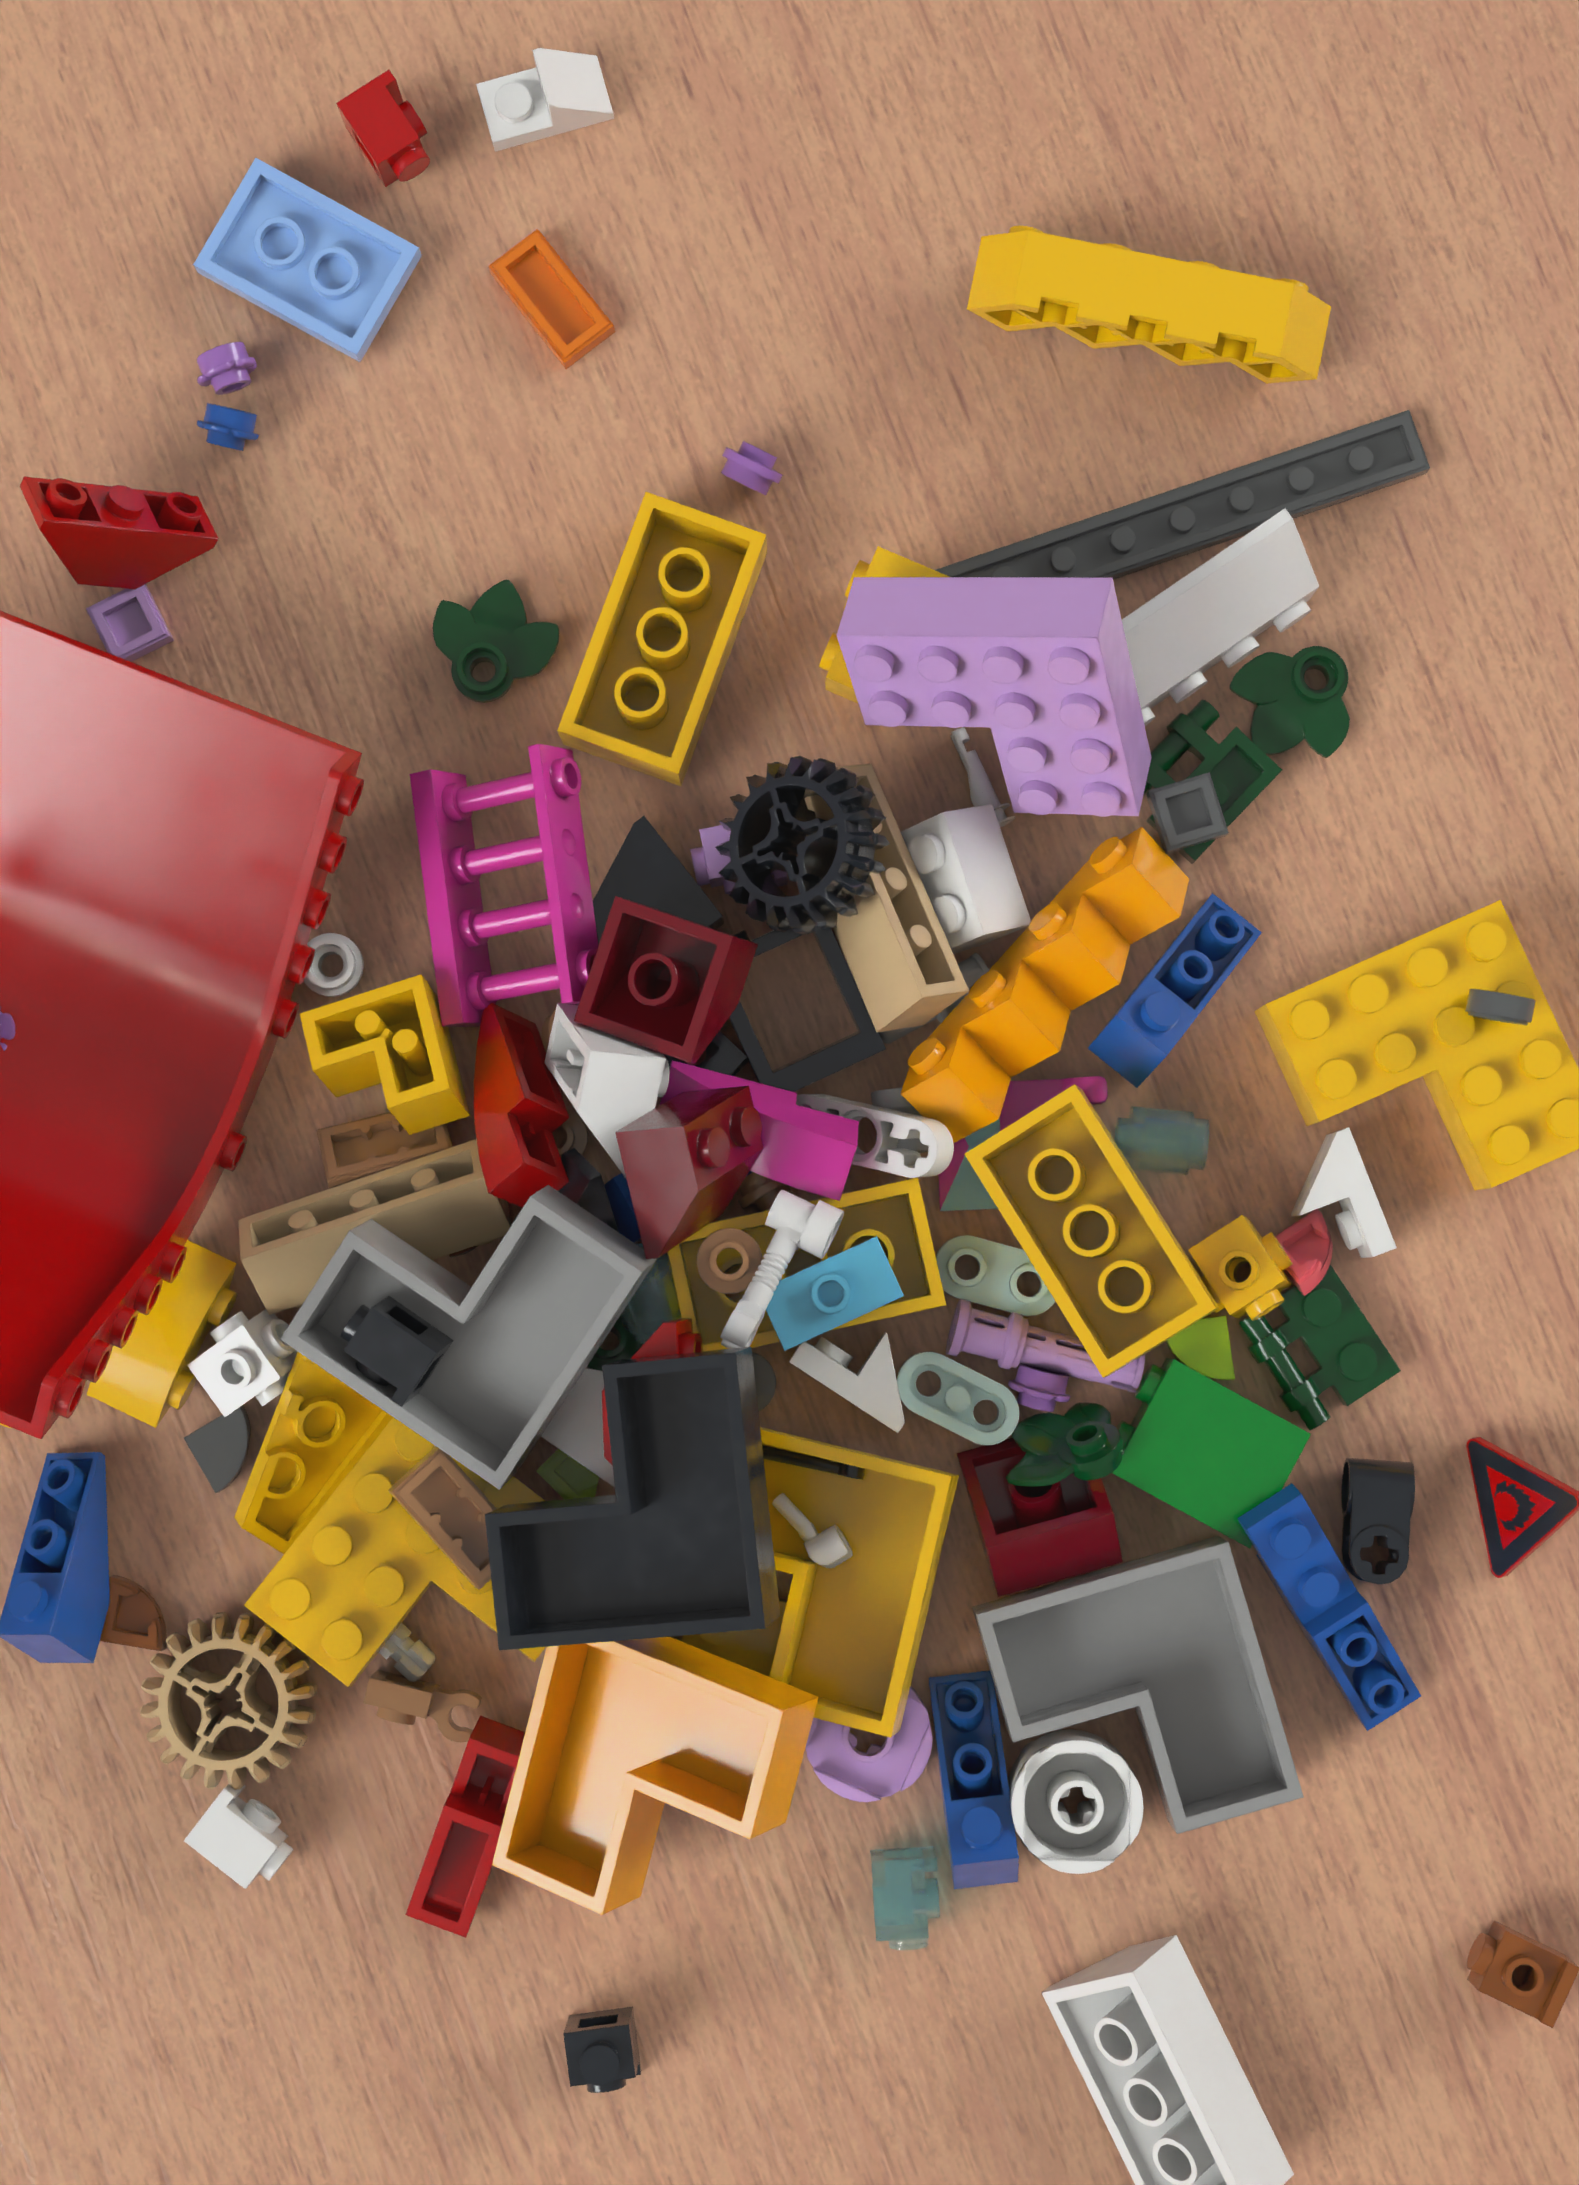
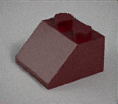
[574,896,758,1064]
[615,1086,763,1259]
[957,1438,1123,1597]

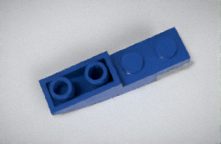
[1237,1483,1421,1731]

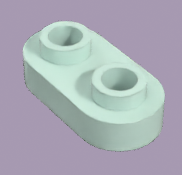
[936,1235,1055,1316]
[897,1352,1019,1445]

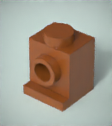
[1467,1921,1579,2028]

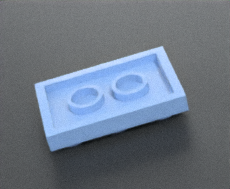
[193,158,422,362]

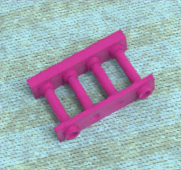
[409,744,599,1027]

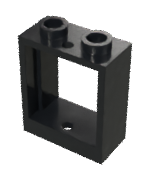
[729,926,886,1092]

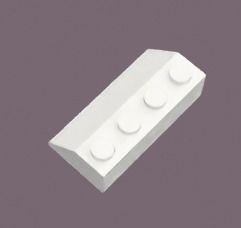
[1122,508,1319,726]
[1042,1935,1294,2185]

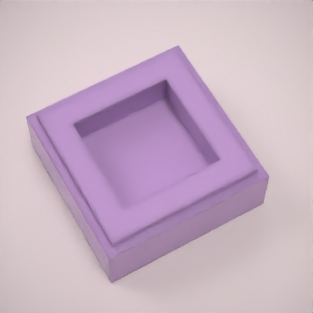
[86,584,174,662]

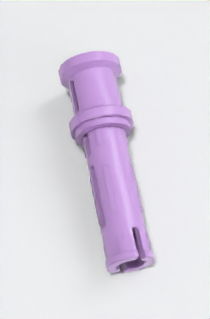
[946,1299,1145,1393]

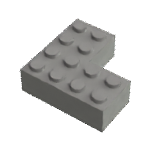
[280,1185,657,1490]
[972,1536,1304,1834]

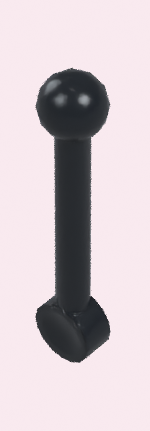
[762,1445,865,1480]

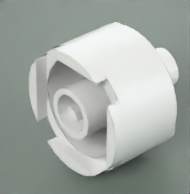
[1008,1729,1144,1874]

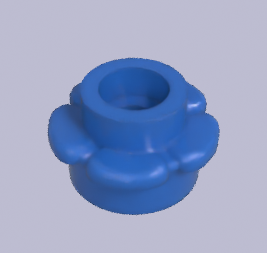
[197,403,259,451]

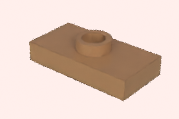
[316,1112,452,1189]
[388,1446,497,1590]

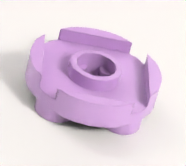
[805,1686,933,1802]

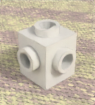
[187,1309,298,1417]

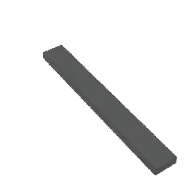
[935,410,1430,580]

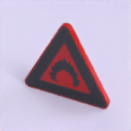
[1466,1437,1579,1578]

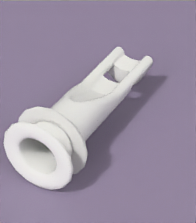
[950,727,1015,827]

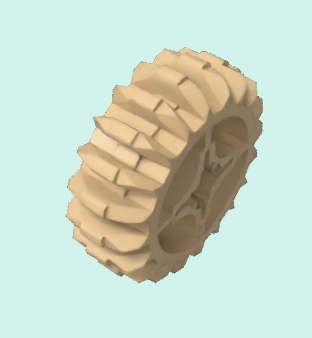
[140,1612,317,1790]

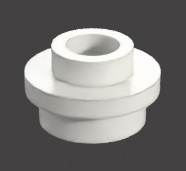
[304,933,364,997]

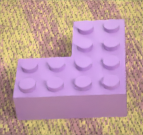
[837,577,1152,817]

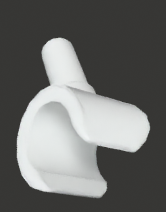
[772,1493,853,1568]

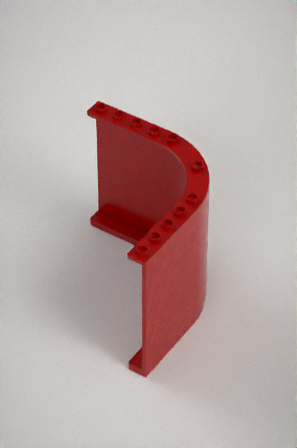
[0,611,364,1439]

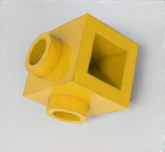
[1188,1215,1292,1321]

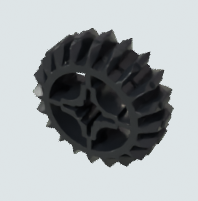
[715,756,890,934]

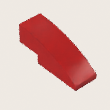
[474,1003,570,1208]
[405,1715,525,1938]

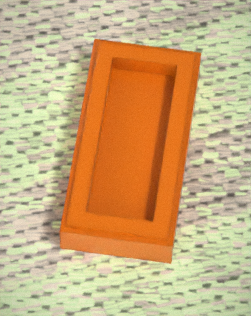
[488,229,615,369]

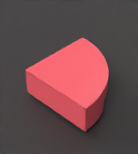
[1275,1209,1333,1296]

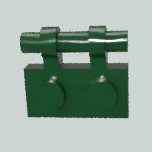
[1143,699,1282,864]
[1238,1265,1401,1430]

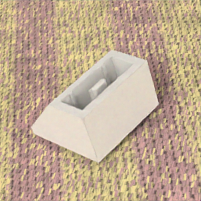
[901,804,1031,954]
[544,1003,670,1178]

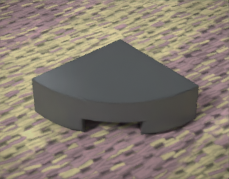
[184,1405,251,1493]

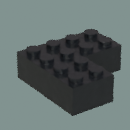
[485,1347,780,1650]

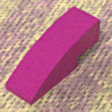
[659,1060,859,1201]

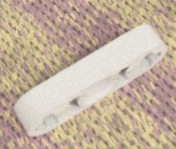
[796,1094,954,1178]

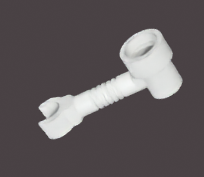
[720,1189,844,1349]

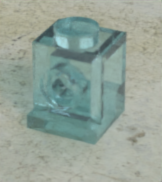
[870,1846,940,1950]

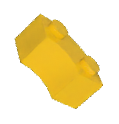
[87,1240,237,1428]

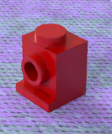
[336,69,430,187]

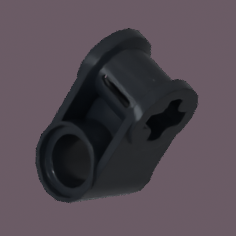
[1341,1458,1415,1585]

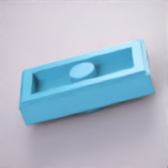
[766,1236,904,1351]

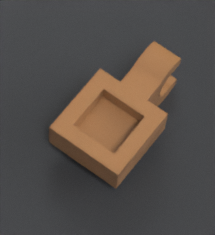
[363,1670,482,1742]

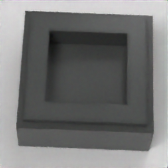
[1146,772,1229,854]

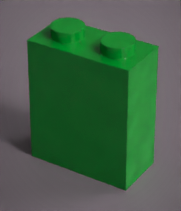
[1112,1358,1311,1549]

